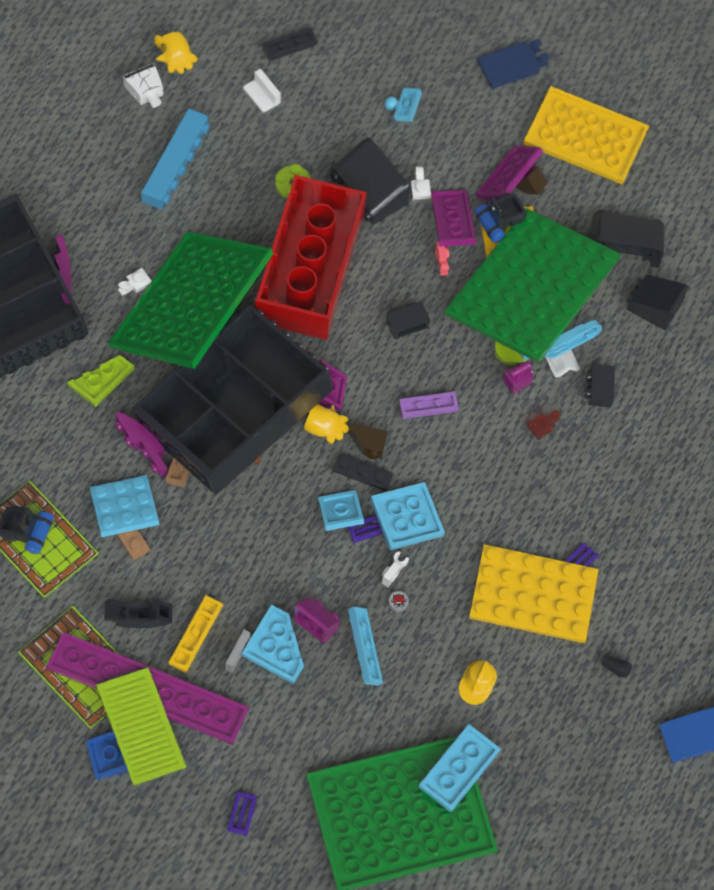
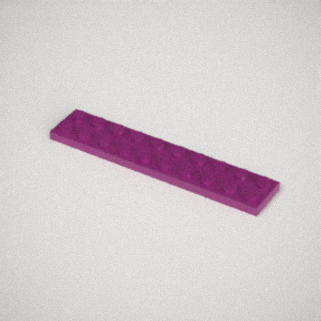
[46,632,249,745]

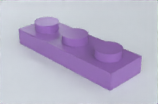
[399,391,459,419]

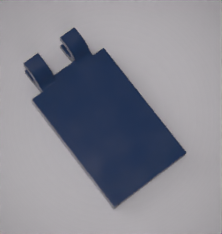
[477,39,549,89]

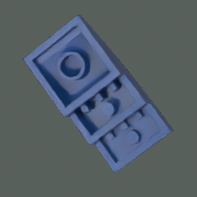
[659,707,714,763]
[86,719,170,780]

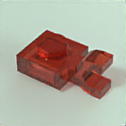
[527,409,561,440]

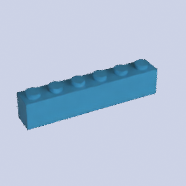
[141,109,210,210]

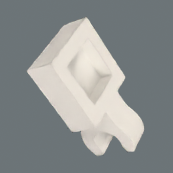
[411,167,431,200]
[118,268,151,296]
[382,551,409,587]

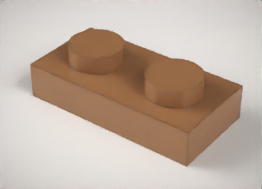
[165,458,190,487]
[116,530,150,561]

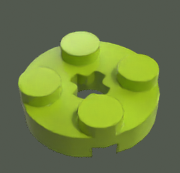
[276,164,311,199]

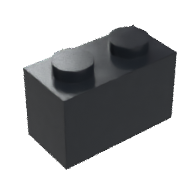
[386,301,430,339]
[586,364,615,408]

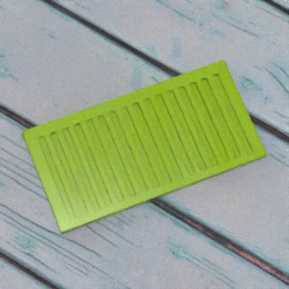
[96,668,186,786]

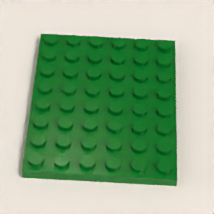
[444,208,620,363]
[108,231,274,369]
[306,736,498,890]

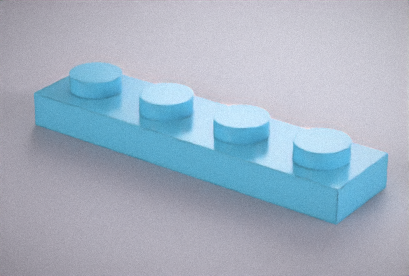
[348,607,383,686]

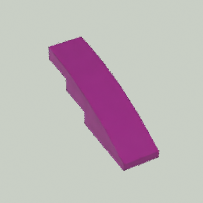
[54,235,72,305]

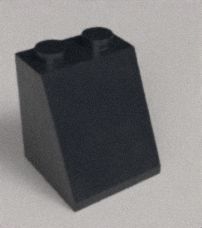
[627,274,689,331]

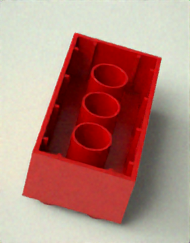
[255,175,367,340]

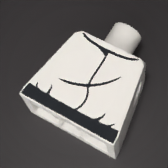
[123,63,163,107]

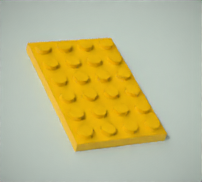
[523,86,649,185]
[469,544,599,643]

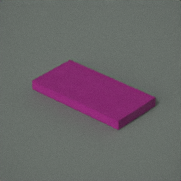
[475,145,543,200]
[431,190,476,246]

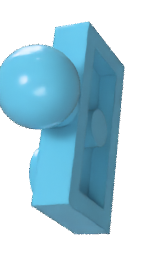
[384,88,422,122]

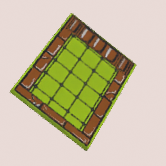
[0,481,98,598]
[18,606,120,729]

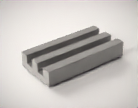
[225,630,251,673]

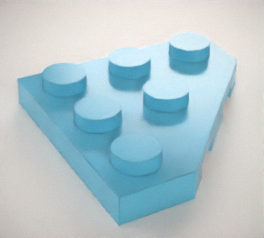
[242,605,304,684]

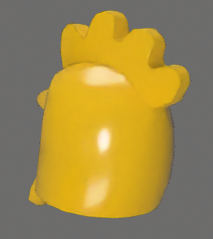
[155,32,197,74]
[304,404,349,444]

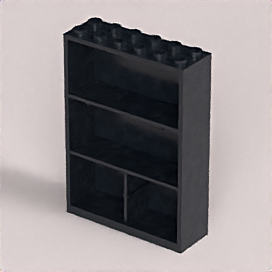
[0,193,89,378]
[132,305,333,496]

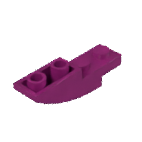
[114,412,167,478]

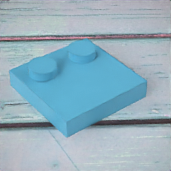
[318,490,364,531]

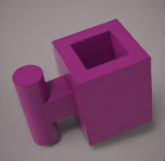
[502,361,533,394]

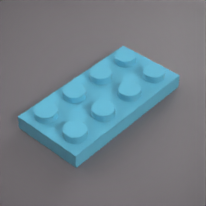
[419,724,501,812]

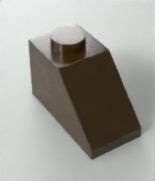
[516,166,548,195]
[349,423,388,460]

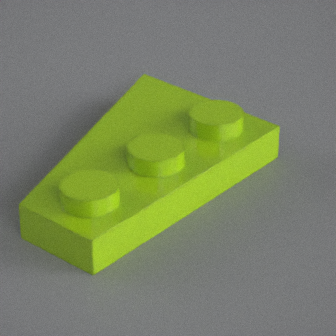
[67,355,135,407]

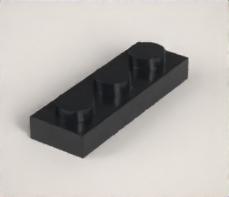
[262,28,318,61]
[333,453,394,492]

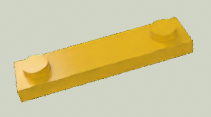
[169,595,223,673]

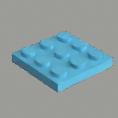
[90,475,159,537]
[370,482,445,550]

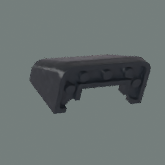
[330,137,410,225]
[589,210,665,268]

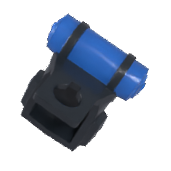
[474,192,527,243]
[0,506,54,554]

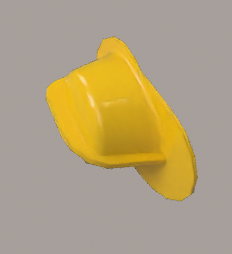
[459,660,497,705]

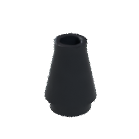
[601,654,632,679]

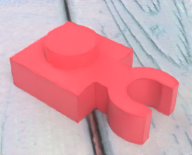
[435,241,449,276]

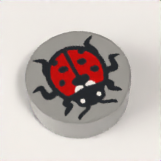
[388,591,409,612]

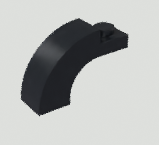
[104,599,172,628]

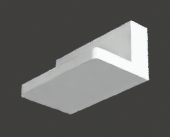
[243,69,281,113]
[546,350,580,377]

